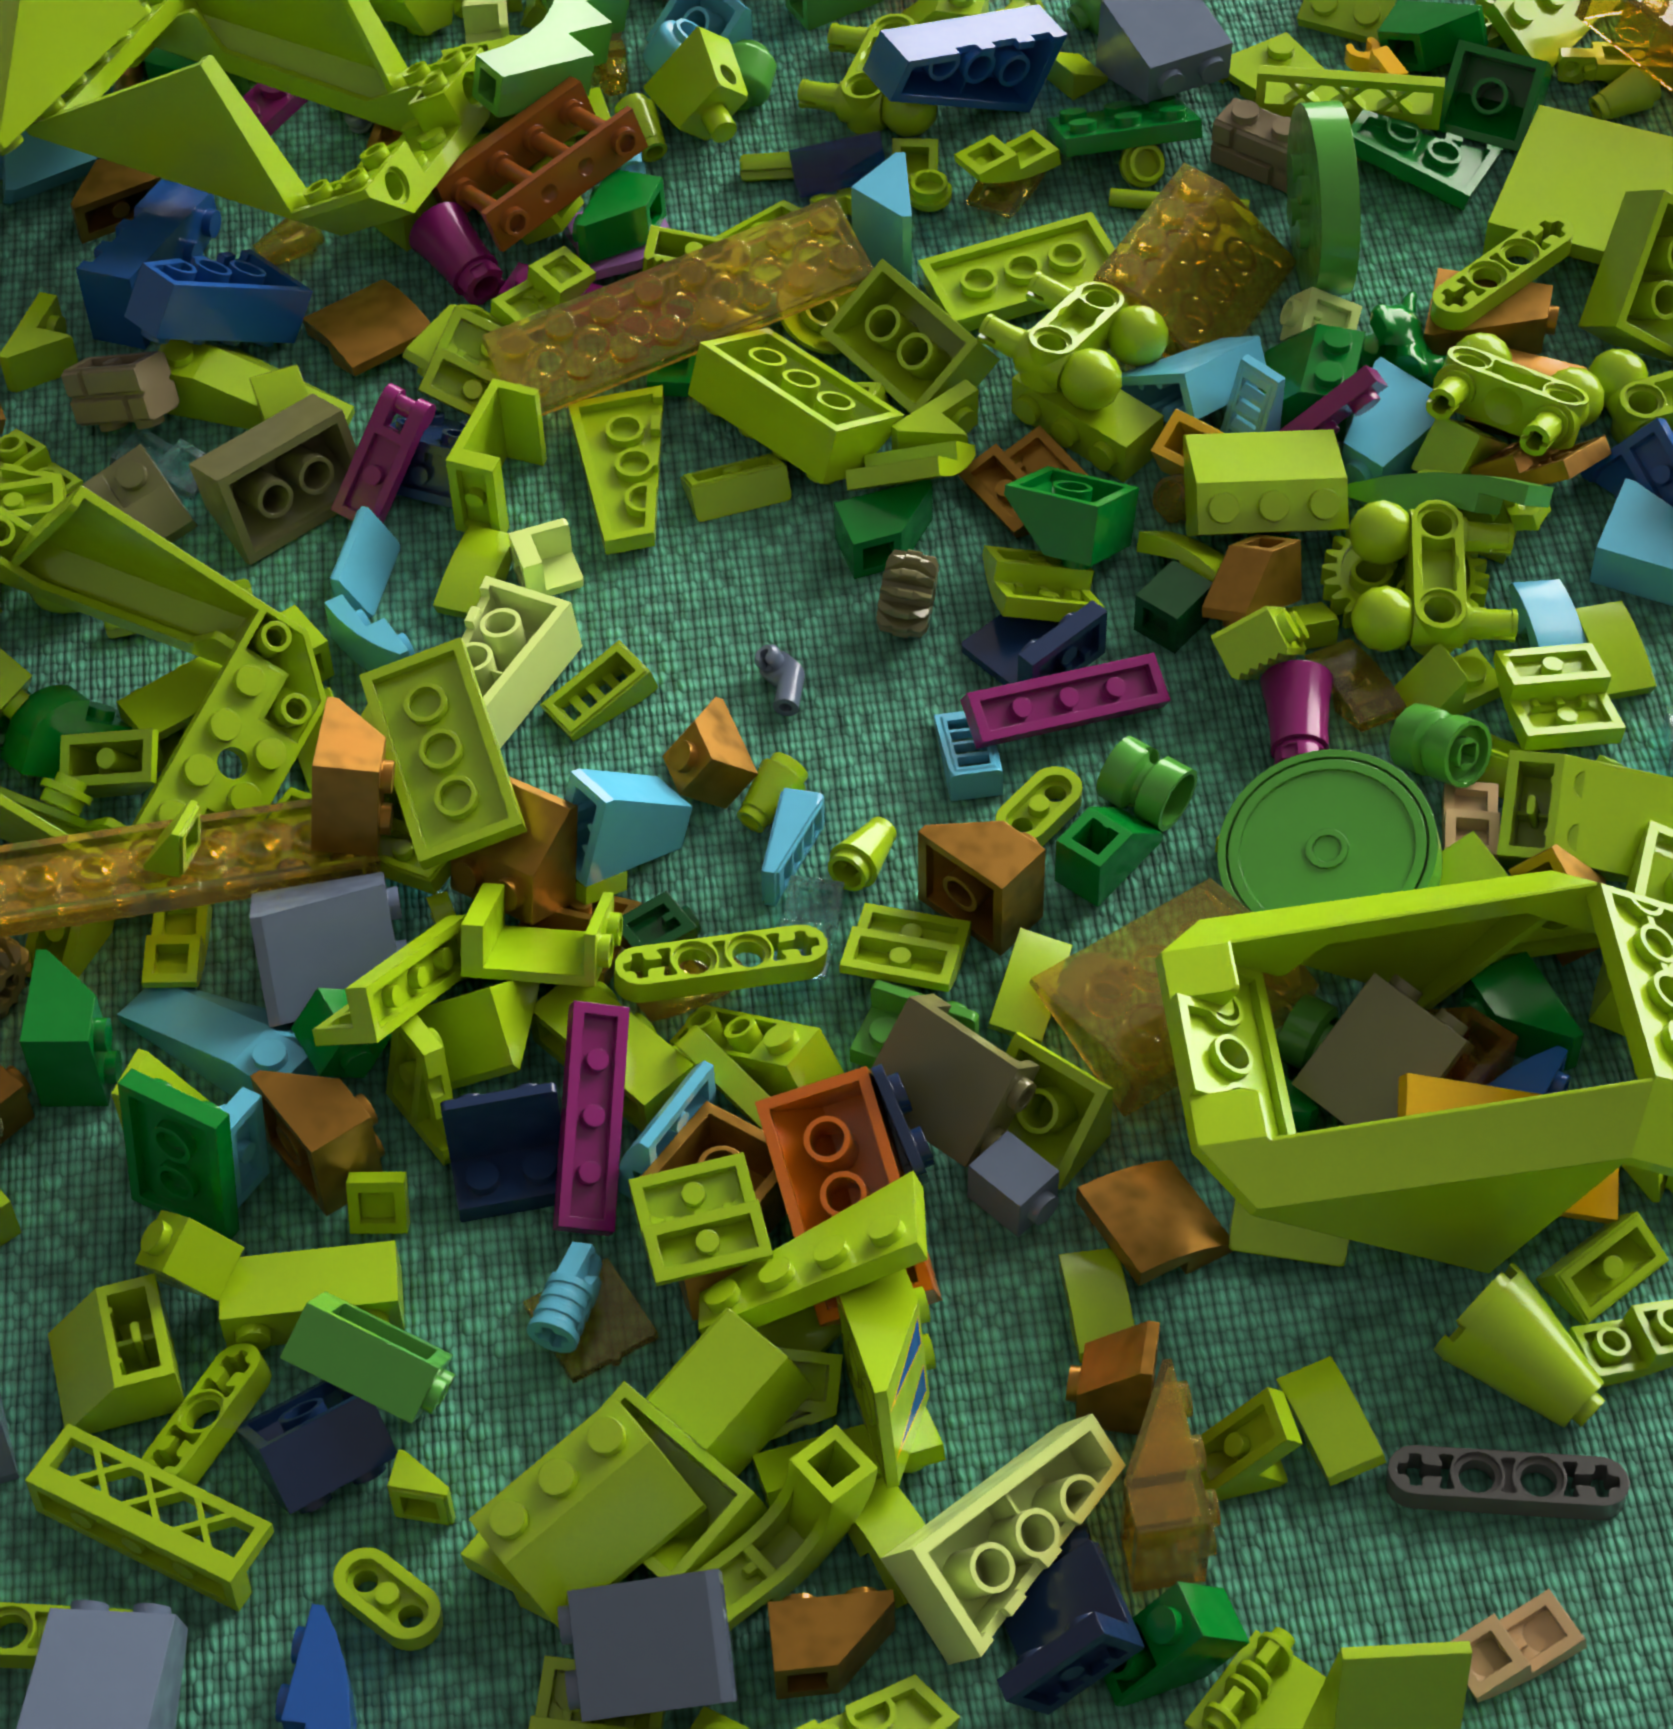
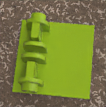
[1184,1627,1326,1729]

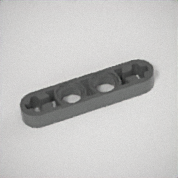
[1385,1445,1630,1520]

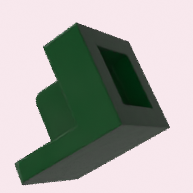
[1134,561,1213,654]

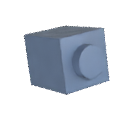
[967,1131,1059,1238]

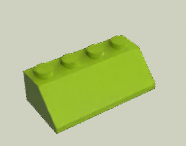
[688,328,904,485]

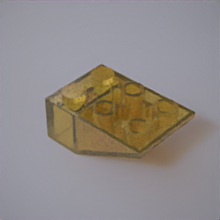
[1120,1358,1221,1592]

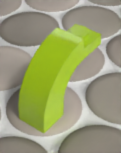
[695,1424,878,1631]

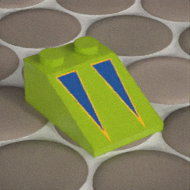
[836,1269,936,1488]

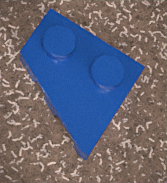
[1580,418,1673,507]

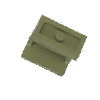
[1291,972,1475,1125]
[870,994,1040,1167]

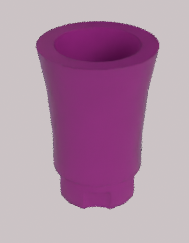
[409,202,505,305]
[1260,660,1334,765]

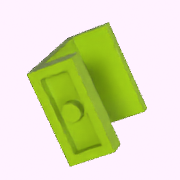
[446,378,547,533]
[461,883,623,987]

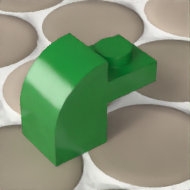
[0,685,132,779]

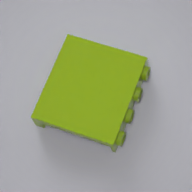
[1483,105,1673,264]

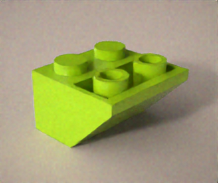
[48,1273,184,1434]

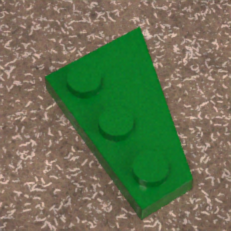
[1351,109,1503,210]

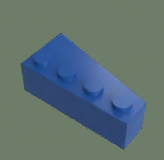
[863,4,1067,112]
[76,180,221,350]
[124,249,313,347]

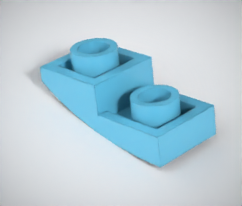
[1508,579,1587,648]
[324,594,415,671]

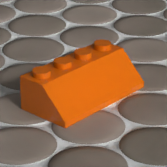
[755,1066,942,1327]

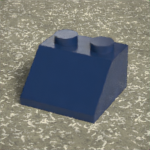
[236,1380,397,1514]

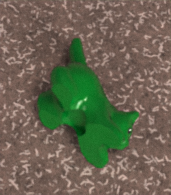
[1361,291,1446,389]

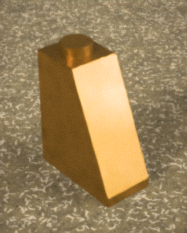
[1423,268,1560,356]

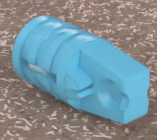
[527,1242,603,1353]

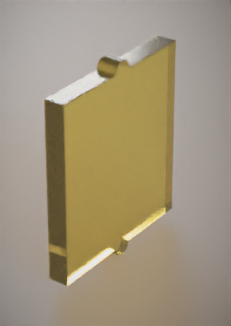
[523,1258,658,1384]

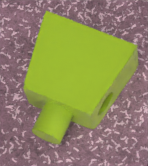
[643,26,748,143]

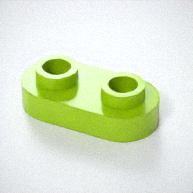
[995,766,1083,847]
[333,1547,443,1651]

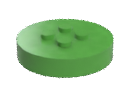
[1287,100,1361,296]
[1217,749,1443,915]

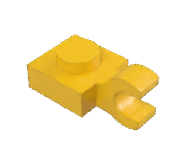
[1344,37,1408,75]

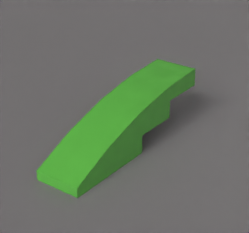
[1348,472,1554,515]

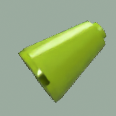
[1433,1262,1606,1428]

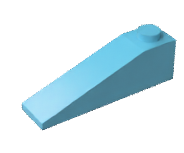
[117,988,335,1097]

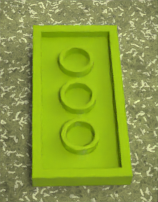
[917,212,1130,332]
[359,637,527,870]

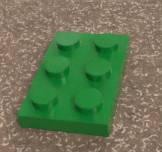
[1046,95,1203,157]
[117,1068,240,1240]

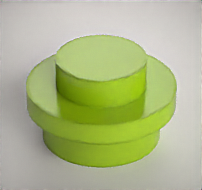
[1119,145,1165,188]
[908,169,952,212]
[39,772,93,817]

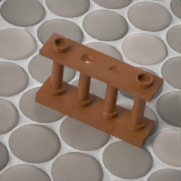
[432,76,648,252]

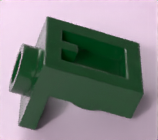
[621,891,701,962]

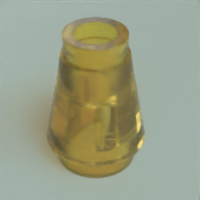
[252,218,325,266]

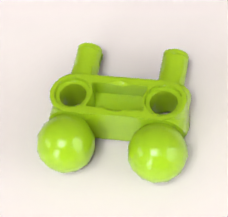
[797,14,938,137]
[977,271,1169,412]
[1426,332,1604,456]
[1587,349,1673,444]
[1349,499,1518,656]

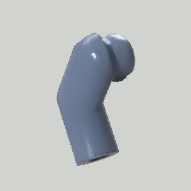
[754,644,805,716]

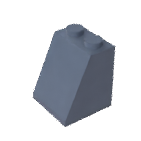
[1096,0,1233,103]
[249,872,407,1027]
[558,1569,738,1722]
[16,1600,188,1729]

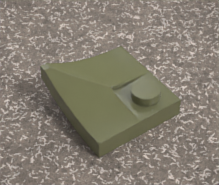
[66,444,198,543]

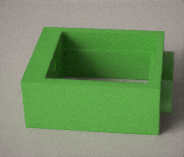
[279,1291,456,1424]

